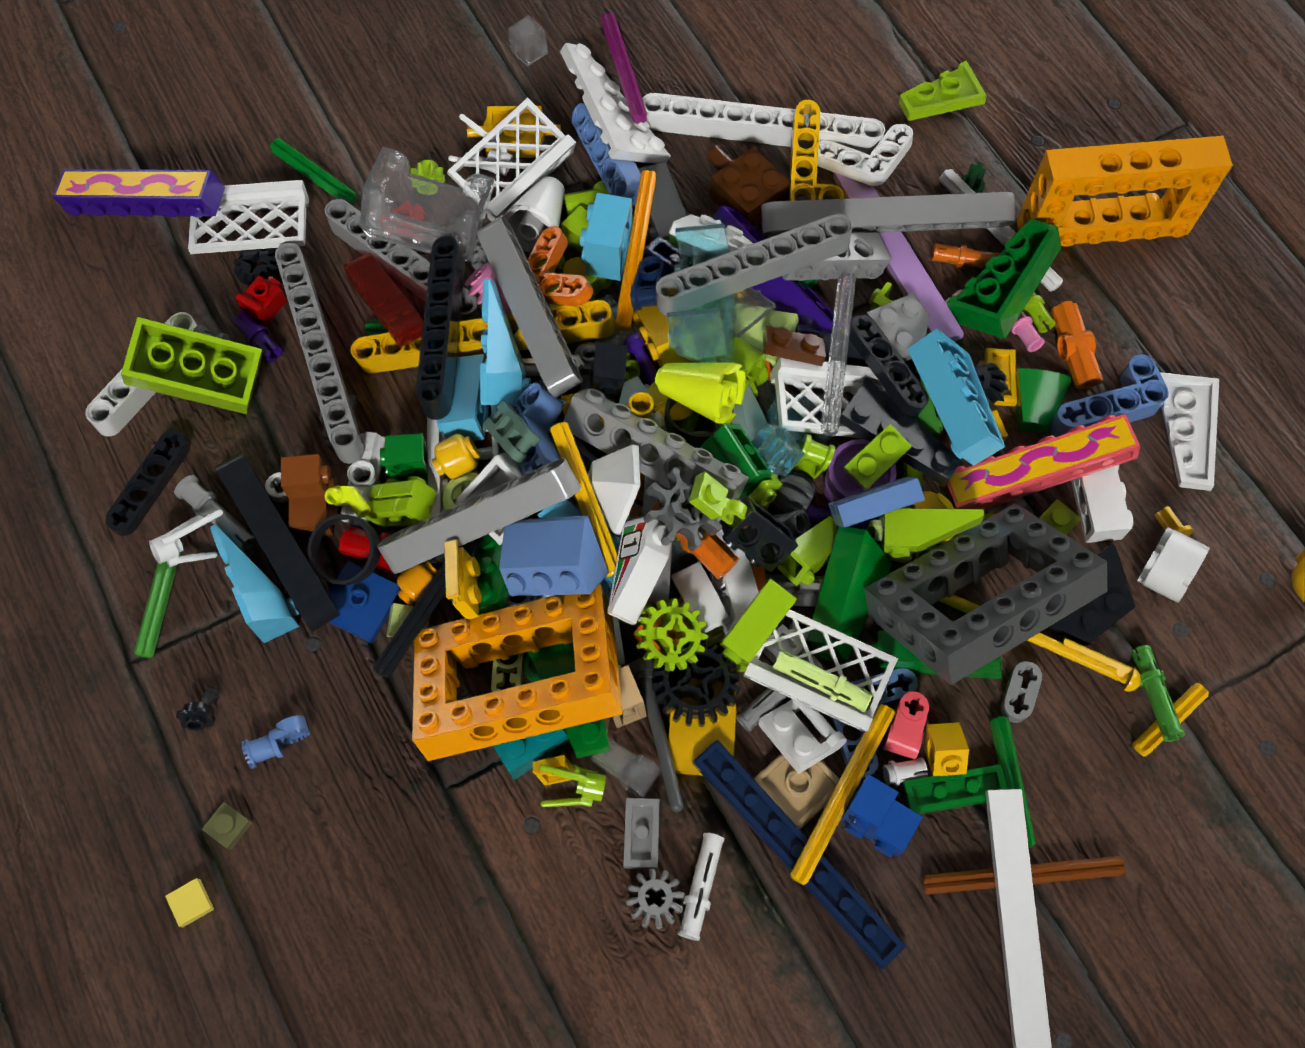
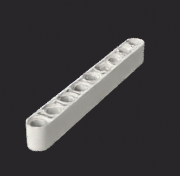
[642,93,885,155]

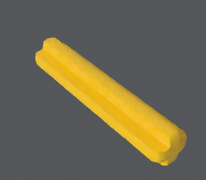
[1132,683,1209,757]

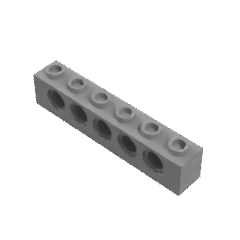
[564,388,749,501]

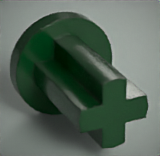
[961,162,986,193]

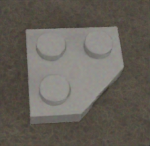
[866,293,930,362]

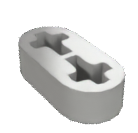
[1001,661,1042,723]

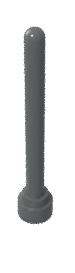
[629,658,683,812]

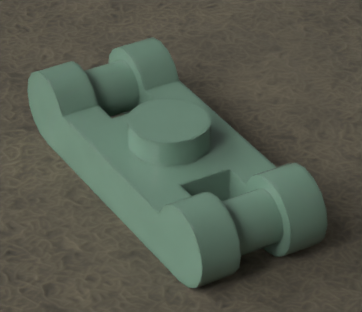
[482,400,541,464]

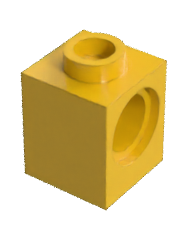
[924,722,969,776]

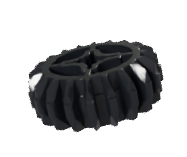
[652,640,740,727]

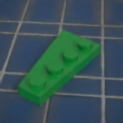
[527,643,610,758]

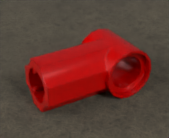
[338,526,393,574]

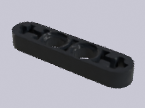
[847,315,929,416]
[106,430,190,536]

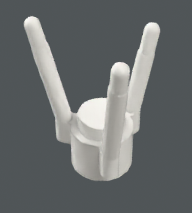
[448,114,514,176]
[149,509,223,567]

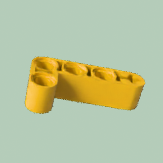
[788,99,844,201]

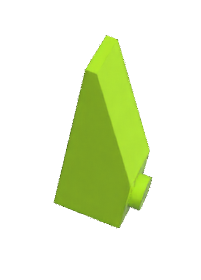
[884,508,984,558]

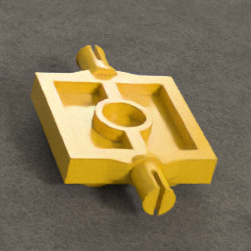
[467,106,561,158]

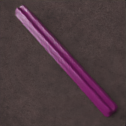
[601,12,647,124]

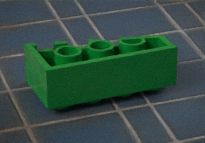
[947,219,1062,339]

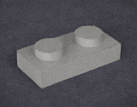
[623,798,660,869]

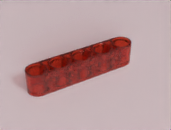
[343,253,423,348]

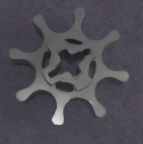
[643,467,722,551]

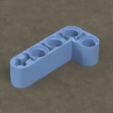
[1050,354,1169,437]
[511,383,563,475]

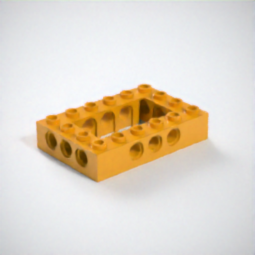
[1016,136,1233,247]
[412,584,623,761]

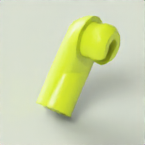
[324,486,371,518]

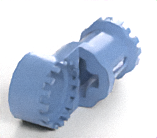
[242,715,310,769]

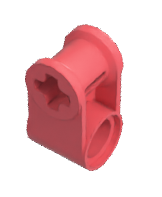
[883,691,929,760]

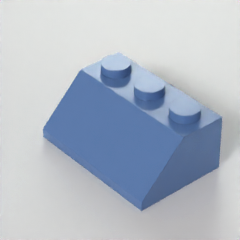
[499,516,609,596]

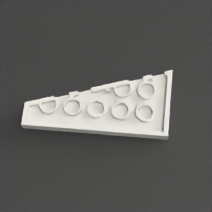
[560,43,671,164]

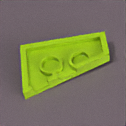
[899,61,987,121]

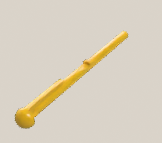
[940,595,1141,692]

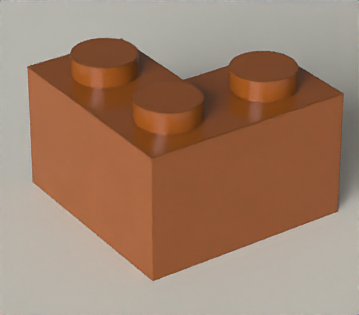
[281,454,338,539]

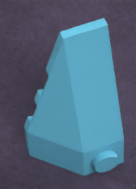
[480,279,531,405]
[210,524,300,643]

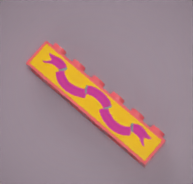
[945,414,1140,509]

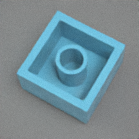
[580,193,632,281]

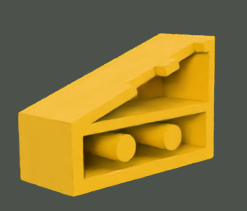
[632,296,700,368]

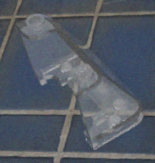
[360,147,495,262]

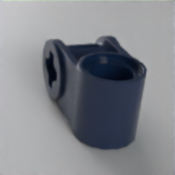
[630,256,668,311]

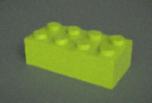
[121,317,262,414]

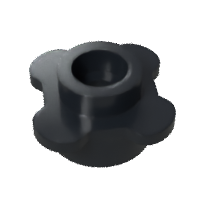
[176,702,215,731]

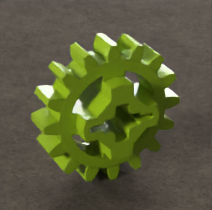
[635,598,708,671]

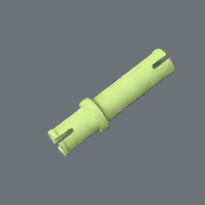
[773,649,874,713]

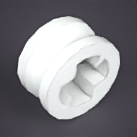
[265,472,289,503]

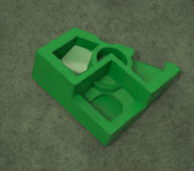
[1015,368,1071,433]

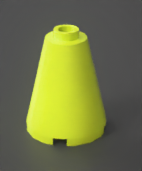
[655,362,746,425]

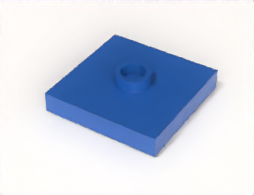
[328,561,401,644]

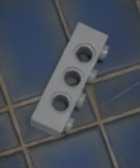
[781,232,892,281]

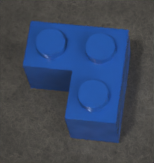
[840,774,923,857]

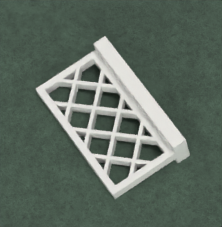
[447,97,576,222]
[188,180,309,254]
[770,358,894,439]
[744,610,898,732]

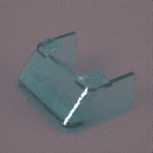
[667,224,737,363]

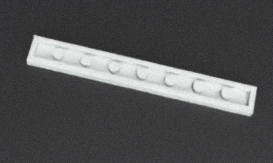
[985,789,1052,1048]

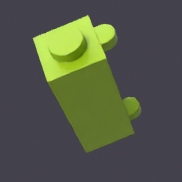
[777,516,837,587]
[720,579,797,665]

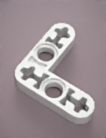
[818,124,913,186]

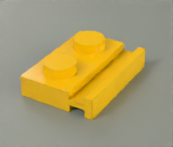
[444,539,482,620]

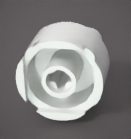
[1137,527,1210,603]

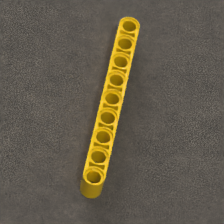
[350,300,615,373]

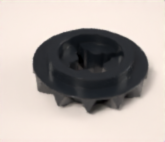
[233,249,279,286]

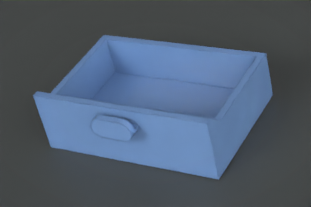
[828,477,925,530]

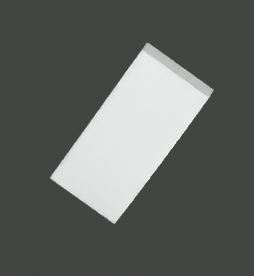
[671,562,730,633]

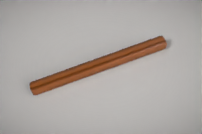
[922,856,1125,895]

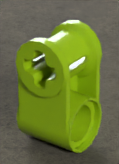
[788,434,835,482]

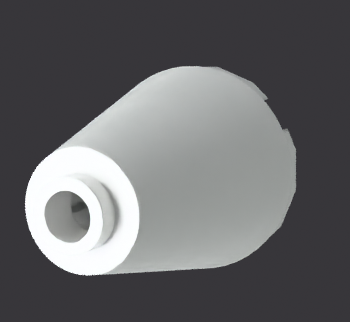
[504,176,565,252]

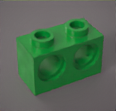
[380,433,428,485]

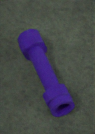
[622,332,657,385]

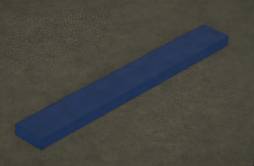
[692,740,907,971]

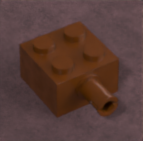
[706,145,791,227]

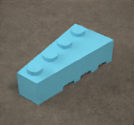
[907,328,1005,465]

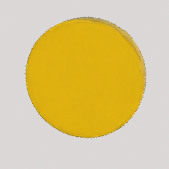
[1154,506,1194,537]

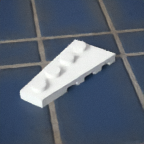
[1160,372,1219,491]

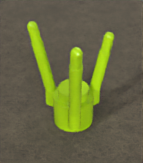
[539,756,606,807]

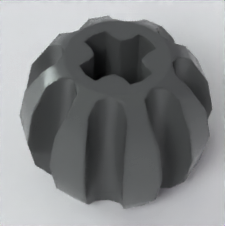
[771,472,815,514]

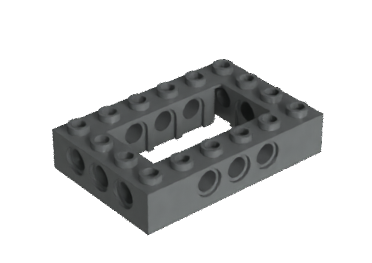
[864,503,1107,685]

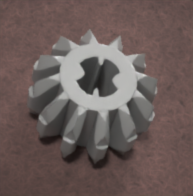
[626,868,685,930]

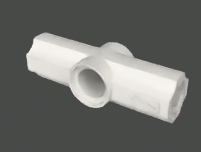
[341,432,385,526]

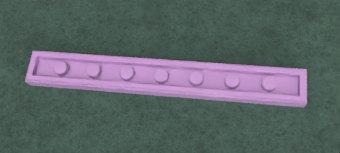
[833,172,964,342]

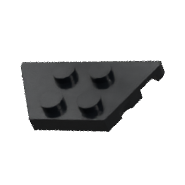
[1048,543,1136,647]

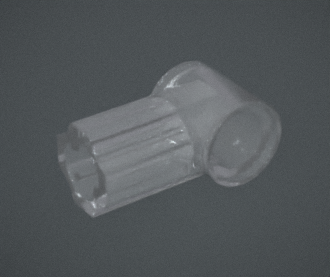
[591,737,661,798]

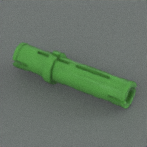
[1131,645,1185,742]

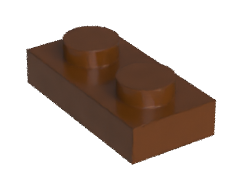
[763,326,826,366]

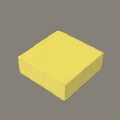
[165,878,214,928]

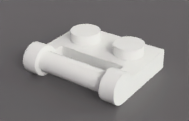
[758,699,847,774]

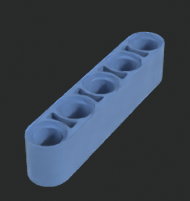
[572,103,641,207]

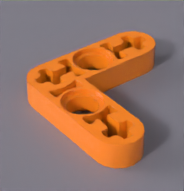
[527,226,593,306]

